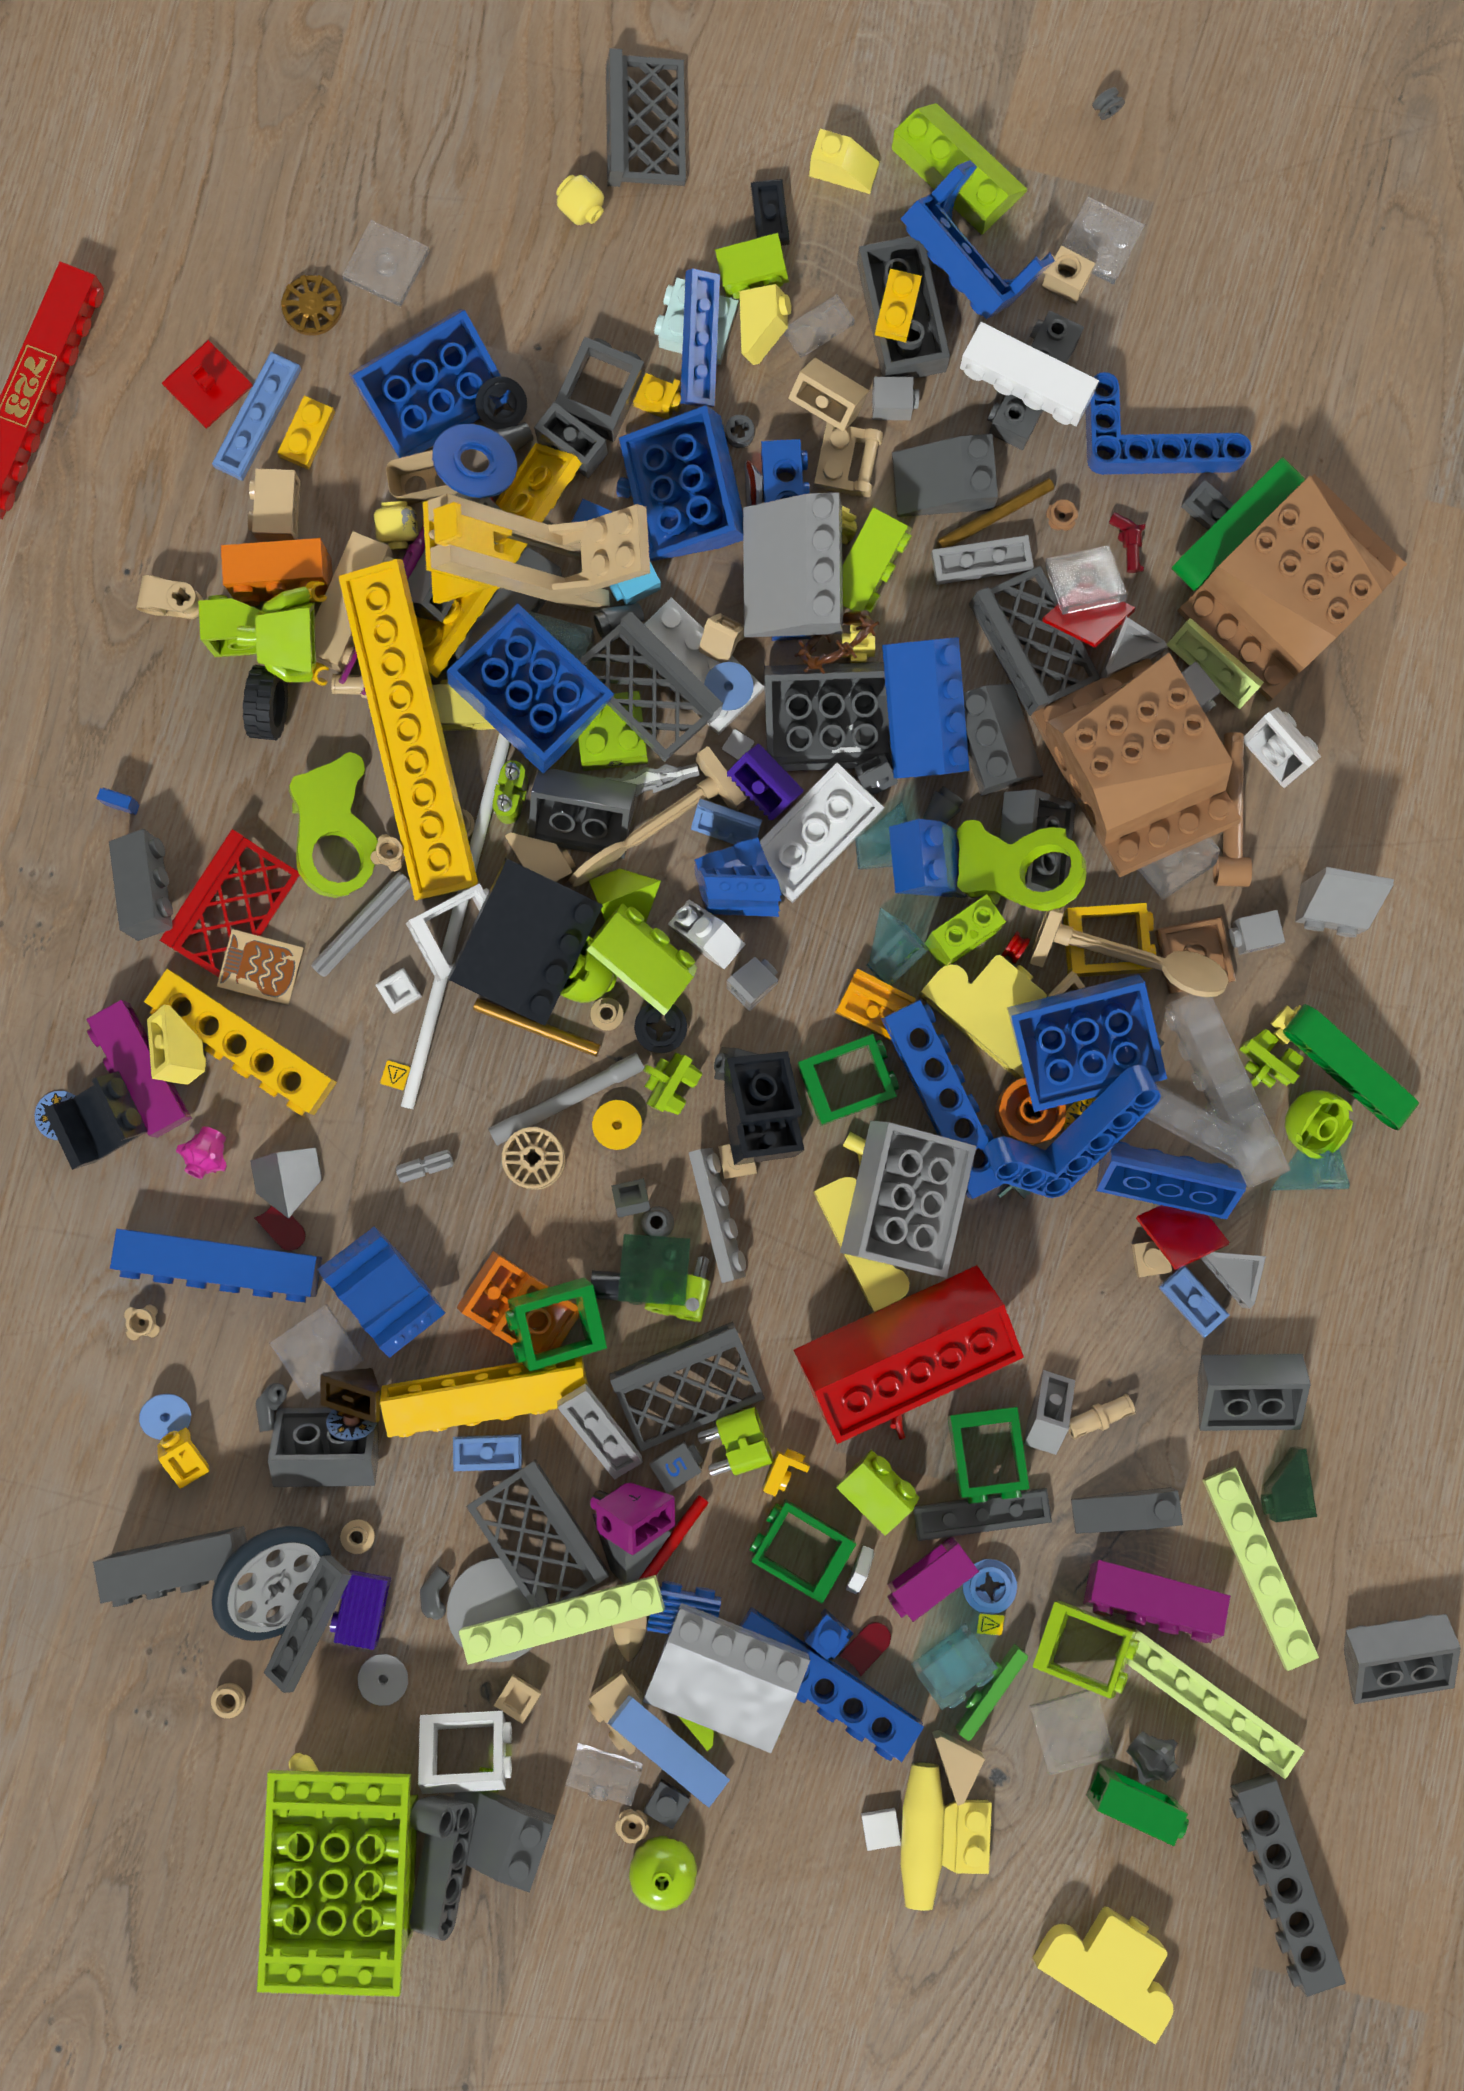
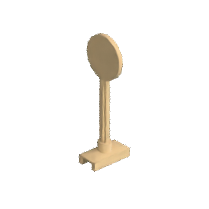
[569,746,747,887]
[1030,906,1229,997]

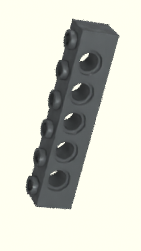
[1229,1773,1346,1997]

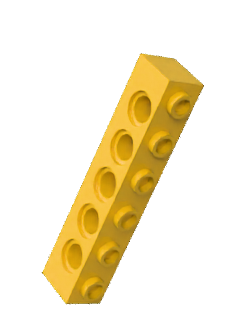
[144,969,337,1116]

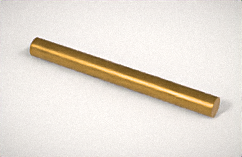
[936,478,1055,548]
[473,998,601,1057]

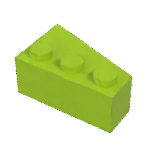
[842,507,913,612]

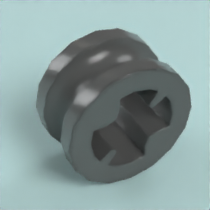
[1092,87,1125,120]
[725,415,754,448]

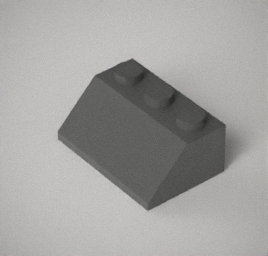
[963,684,1044,796]
[528,768,637,859]
[1000,789,1076,892]
[1197,1354,1311,1431]
[268,1408,379,1487]
[1344,1614,1461,1704]

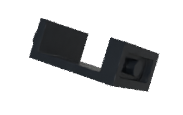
[44,1071,148,1170]

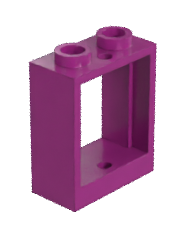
[887,1536,979,1622]

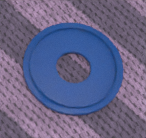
[432,424,517,498]

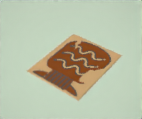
[217,929,303,1005]

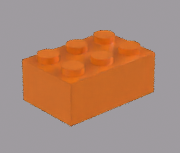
[221,538,333,606]

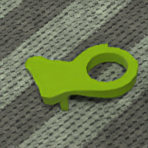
[288,752,378,898]
[956,820,1087,911]

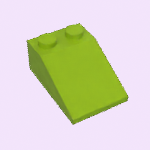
[198,595,261,657]

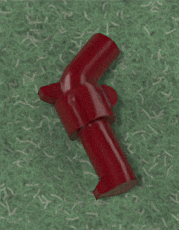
[1109,512,1146,573]

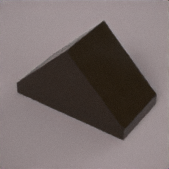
[320,1368,380,1423]

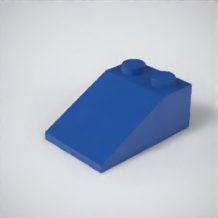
[889,819,967,898]

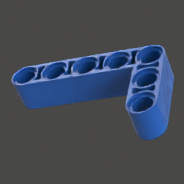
[1085,372,1252,475]
[984,1065,1161,1198]

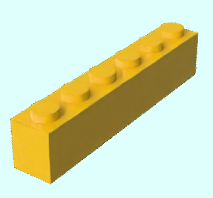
[380,1356,588,1437]

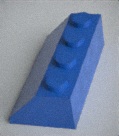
[882,637,970,779]
[1096,1141,1246,1220]

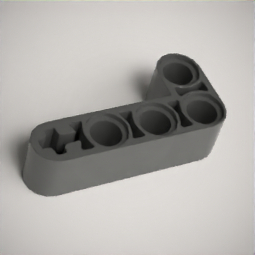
[409,1794,476,1941]

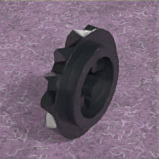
[475,376,527,430]
[634,1003,687,1054]

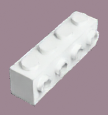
[960,322,1099,427]

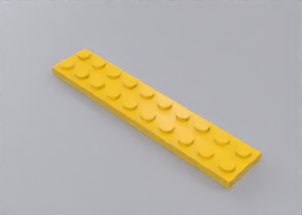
[338,559,478,901]

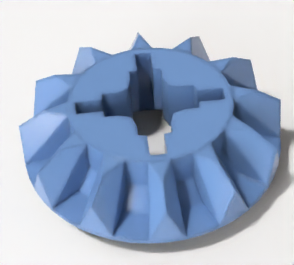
[963,1559,1017,1614]

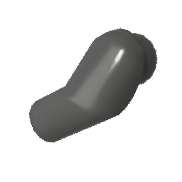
[256,1383,287,1432]
[420,1566,450,1620]

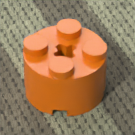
[994,1078,1066,1145]

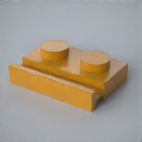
[835,969,916,1042]

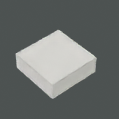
[375,968,422,1014]
[861,1808,901,1851]

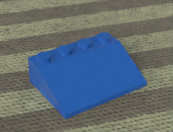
[348,309,509,458]
[619,405,743,562]
[447,604,614,774]
[1007,974,1167,1112]

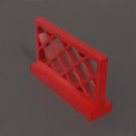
[159,829,300,977]

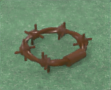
[794,610,879,674]

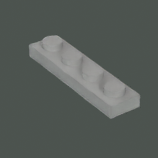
[688,1148,746,1283]

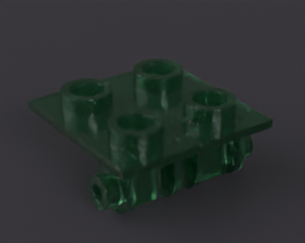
[618,1234,691,1306]

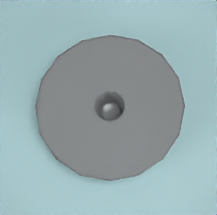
[358,1654,408,1706]

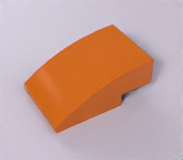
[456,1251,579,1354]

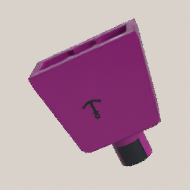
[590,1483,675,1555]

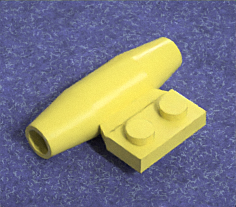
[900,1762,992,1910]

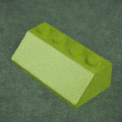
[892,103,1027,235]

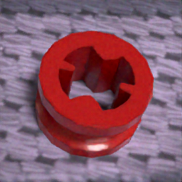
[1001,931,1031,964]

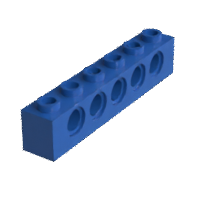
[761,439,811,641]
[881,1000,1004,1199]
[739,1607,924,1762]

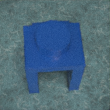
[803,1609,854,1660]

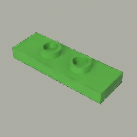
[955,1644,1028,1741]

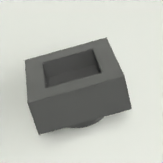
[611,1178,651,1218]
[643,1779,690,1830]

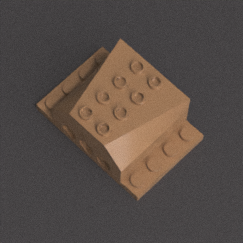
[1177,474,1407,702]
[1031,652,1241,878]

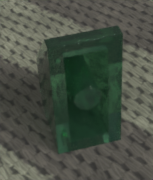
[1261,1446,1317,1523]

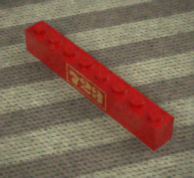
[0,261,104,520]

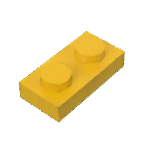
[875,269,922,342]
[277,396,335,470]

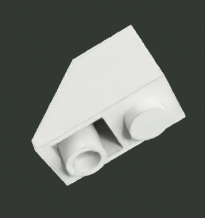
[668,900,746,969]

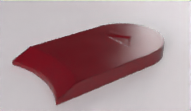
[254,1205,306,1251]
[839,1622,891,1677]

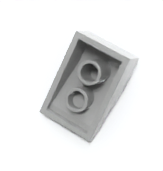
[1295,867,1394,937]

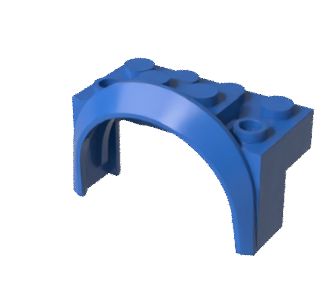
[901,160,1055,320]

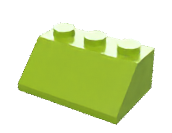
[587,903,698,1015]

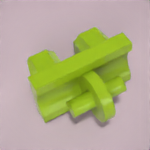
[1239,1029,1304,1088]
[643,1052,702,1115]

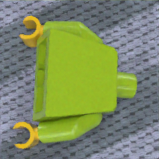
[237,581,329,686]

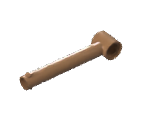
[1213,732,1252,887]

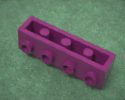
[86,1000,192,1138]
[1083,1560,1231,1643]

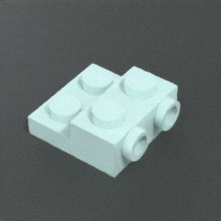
[654,278,739,365]

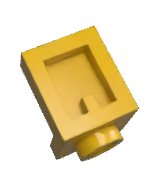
[633,373,682,420]
[157,1427,210,1489]
[762,1448,810,1497]

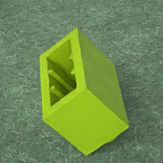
[715,233,789,299]
[836,1449,920,1536]

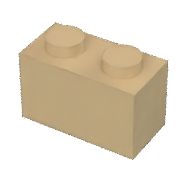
[788,358,870,432]
[248,469,301,542]

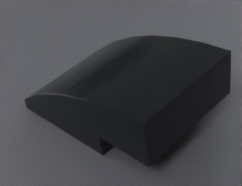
[724,1051,804,1165]

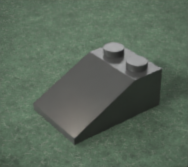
[892,434,998,517]
[454,1791,556,1893]

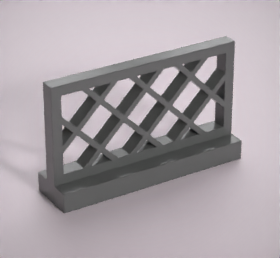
[606,48,686,187]
[969,566,1101,717]
[579,611,723,762]
[609,1321,765,1451]
[466,1459,610,1609]

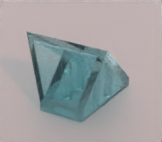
[855,802,908,870]
[866,908,929,986]
[1270,1149,1350,1191]

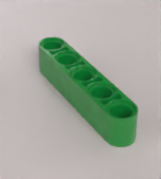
[1171,457,1306,592]
[1283,1004,1419,1131]

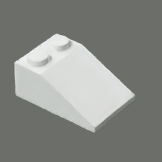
[1244,707,1322,788]

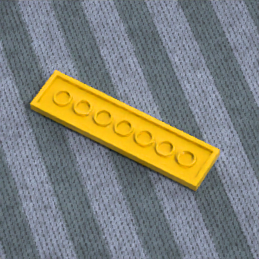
[417,443,582,678]

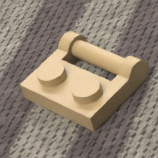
[814,422,884,497]

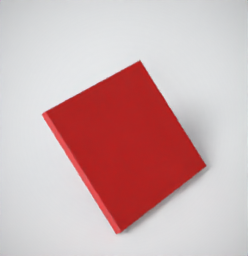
[162,340,253,429]
[1043,582,1136,648]
[1136,1205,1230,1270]

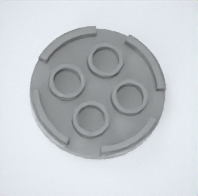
[447,1557,549,1662]

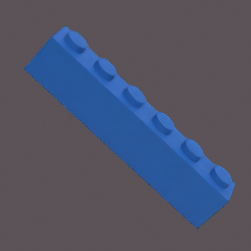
[110,1229,322,1303]

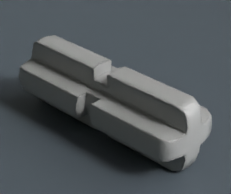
[396,1150,454,1183]

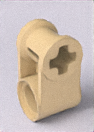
[136,575,204,619]

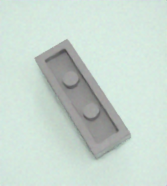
[931,535,1034,585]
[557,1383,643,1480]

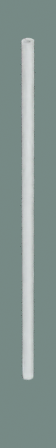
[401,733,510,1110]

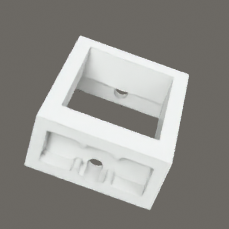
[406,883,489,982]
[418,1711,512,1794]

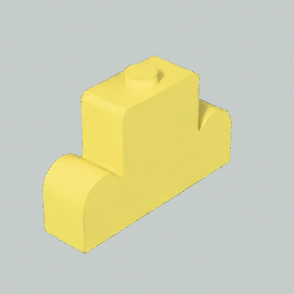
[918,955,1047,1080]
[813,1177,910,1312]
[1033,1907,1173,2045]

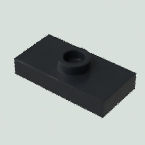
[751,179,790,246]

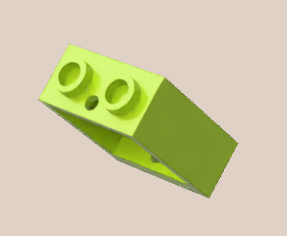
[924,894,1006,968]
[1032,1600,1140,1699]

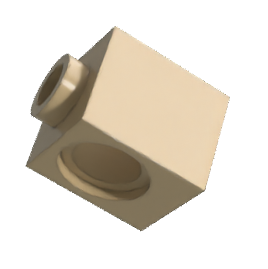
[1042,246,1096,304]

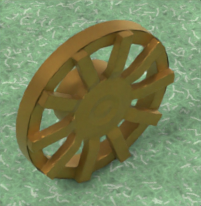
[281,274,342,336]

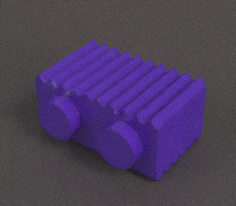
[727,743,804,820]
[330,1570,391,1650]

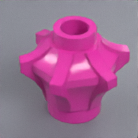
[176,1127,227,1179]

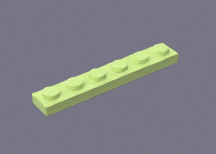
[1202,1466,1319,1671]
[458,1575,665,1664]
[1115,1627,1304,1779]

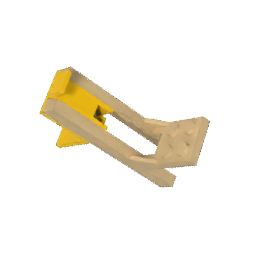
[423,493,650,612]

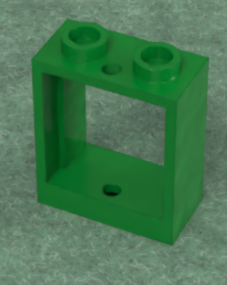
[797,1034,900,1127]
[505,1277,607,1371]
[947,1407,1030,1504]
[749,1499,857,1604]
[1086,1764,1189,1846]

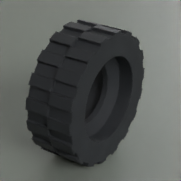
[243,665,288,741]

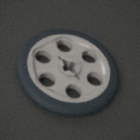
[211,1526,332,1641]

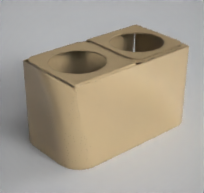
[386,450,457,506]

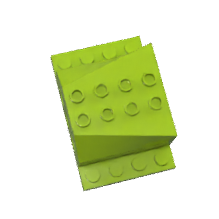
[257,1770,419,1997]

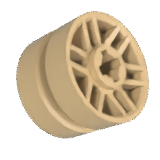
[502,1127,566,1190]

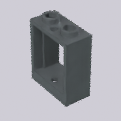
[555,337,645,442]

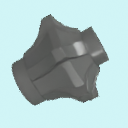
[1126,1731,1179,1785]

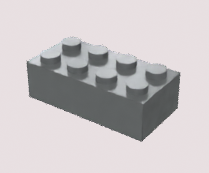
[857,236,950,379]
[93,1526,247,1607]

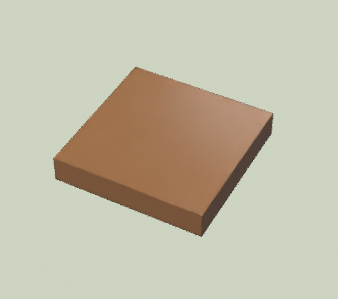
[1155,916,1236,994]

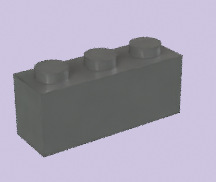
[109,829,173,941]

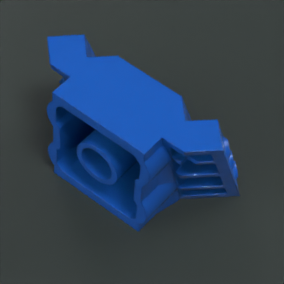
[694,837,782,917]
[317,1226,445,1358]

